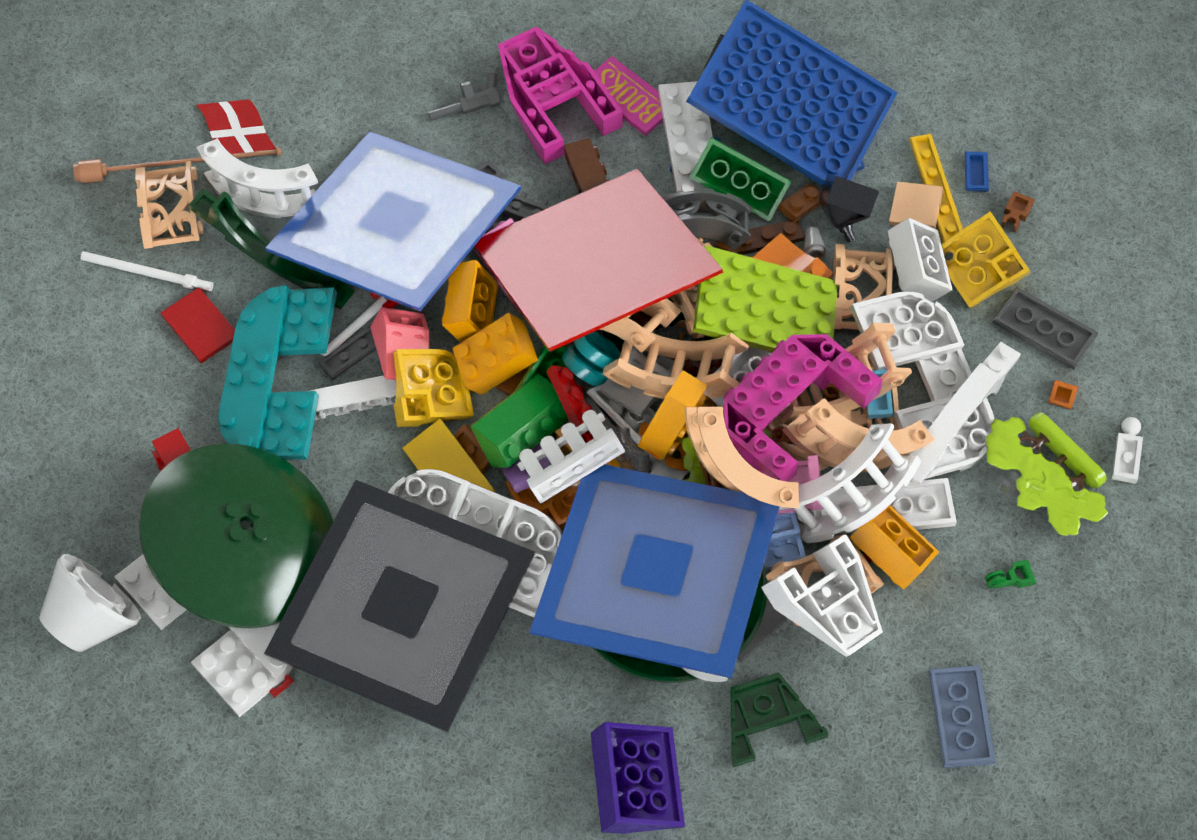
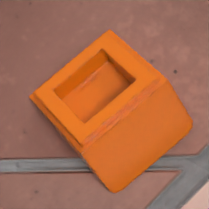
[1048,380,1078,409]

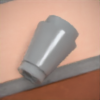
[803,227,826,260]

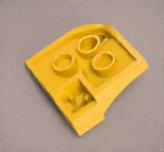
[942,212,1031,308]
[393,349,474,427]

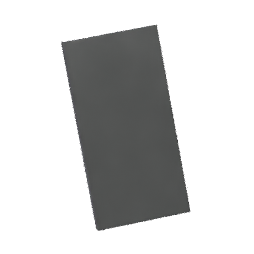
[992,287,1098,369]

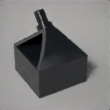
[819,173,879,243]

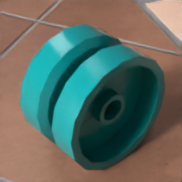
[562,331,621,387]

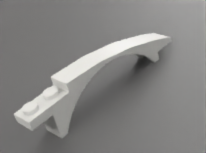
[910,342,1021,486]

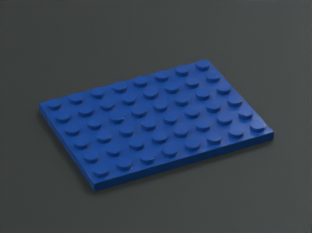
[686,0,897,186]

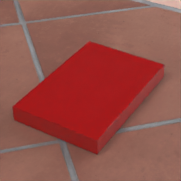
[160,288,235,363]

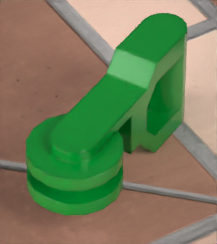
[985,560,1036,588]

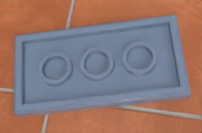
[928,665,996,768]

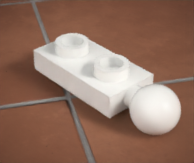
[1112,417,1143,484]

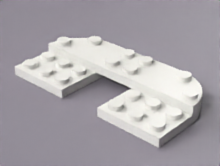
[850,292,994,479]
[388,469,563,617]
[114,554,293,717]

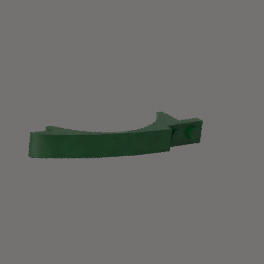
[188,189,355,310]

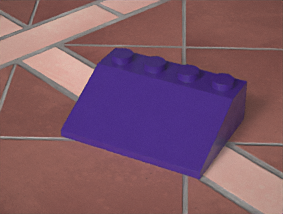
[591,722,685,834]

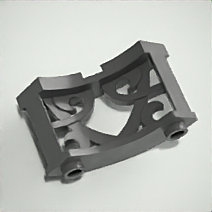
[663,188,752,250]

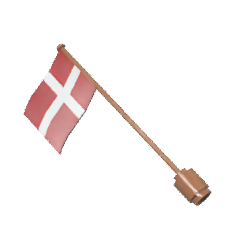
[73,99,281,183]

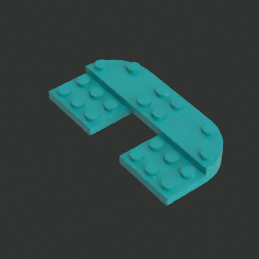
[218,285,337,460]

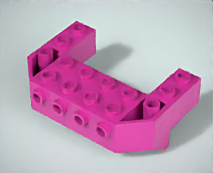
[723,334,882,482]

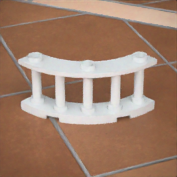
[197,138,318,218]
[779,423,921,543]

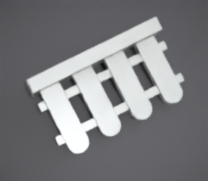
[517,410,625,504]

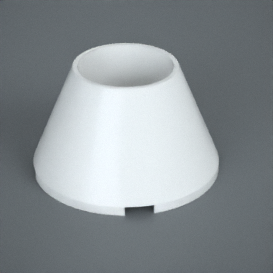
[39,554,141,652]

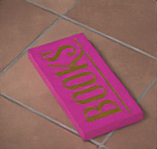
[594,56,663,136]

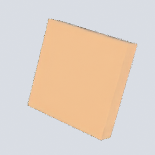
[889,182,943,229]

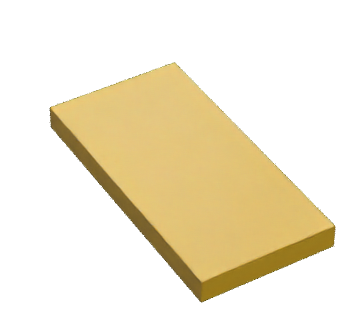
[402,419,496,493]

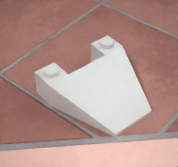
[761,534,882,657]

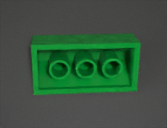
[470,374,569,467]

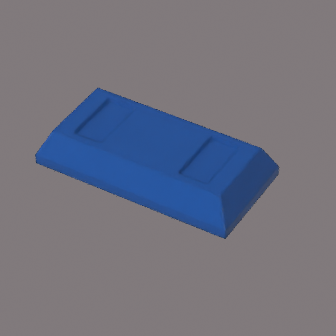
[965,151,989,192]

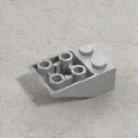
[599,347,674,416]

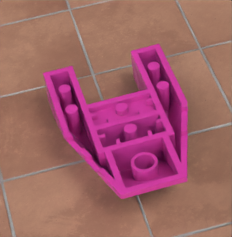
[498,26,623,164]

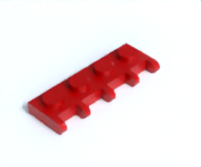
[547,365,594,443]

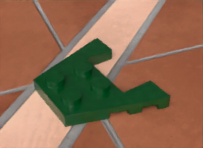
[730,672,829,768]

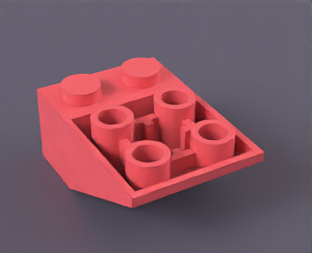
[370,307,429,380]

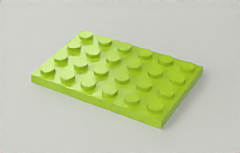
[693,245,838,353]

